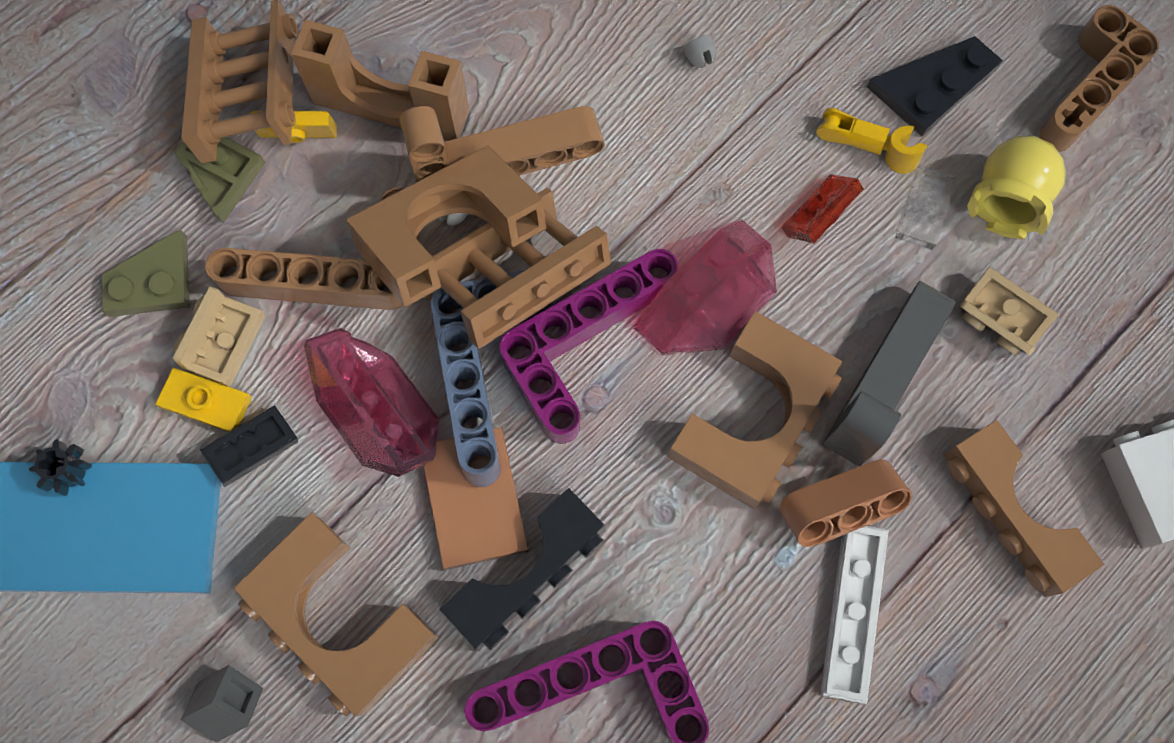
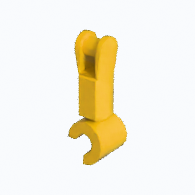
[816,108,927,174]

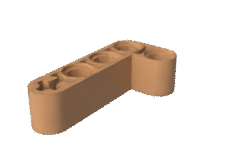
[1040,5,1159,152]

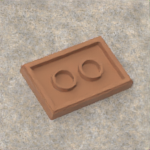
[420,427,529,571]

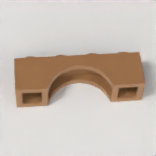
[944,420,1105,597]

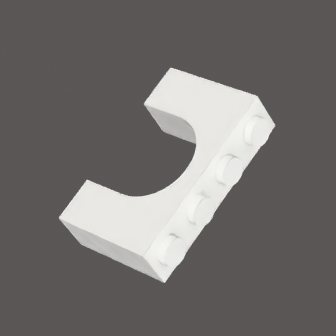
[1101,420,1174,549]

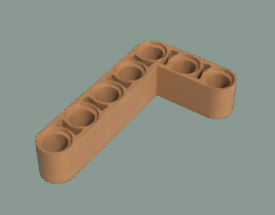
[399,106,605,182]
[205,187,419,310]

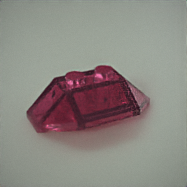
[634,219,777,355]
[304,328,439,477]

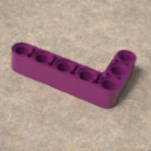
[500,249,678,444]
[464,620,709,743]

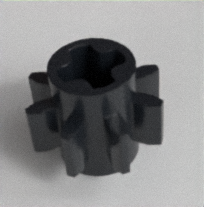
[29,439,92,496]

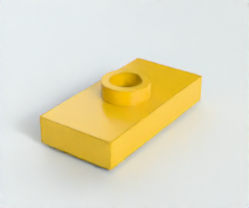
[250,111,337,143]
[155,367,252,432]

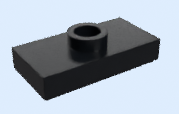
[200,405,298,488]

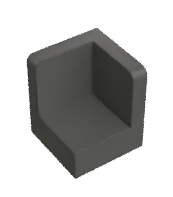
[181,665,263,742]

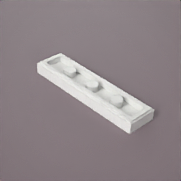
[820,526,889,704]

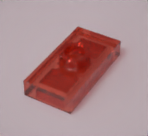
[781,174,864,244]

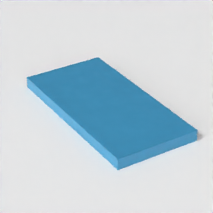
[0,462,221,594]

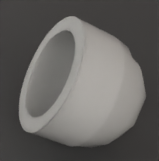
[683,34,716,68]

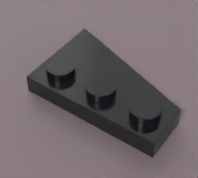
[867,36,1003,137]

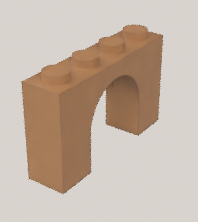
[291,19,470,141]
[346,145,547,308]
[668,311,843,509]
[233,512,439,717]

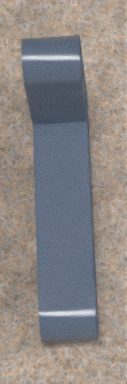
[431,270,551,487]

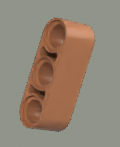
[779,459,913,547]

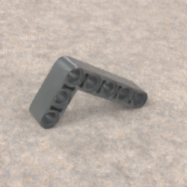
[822,281,956,466]

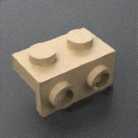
[959,267,1060,356]
[173,286,266,387]

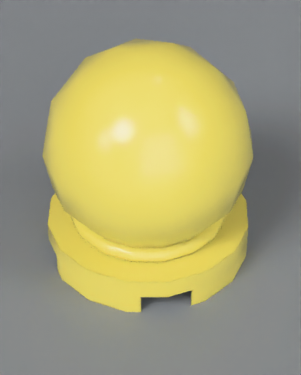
[967,136,1066,239]

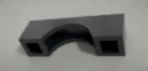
[439,488,605,651]

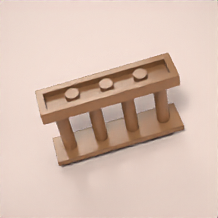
[181,0,298,164]
[425,188,611,349]

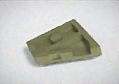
[174,137,265,223]
[102,231,190,317]

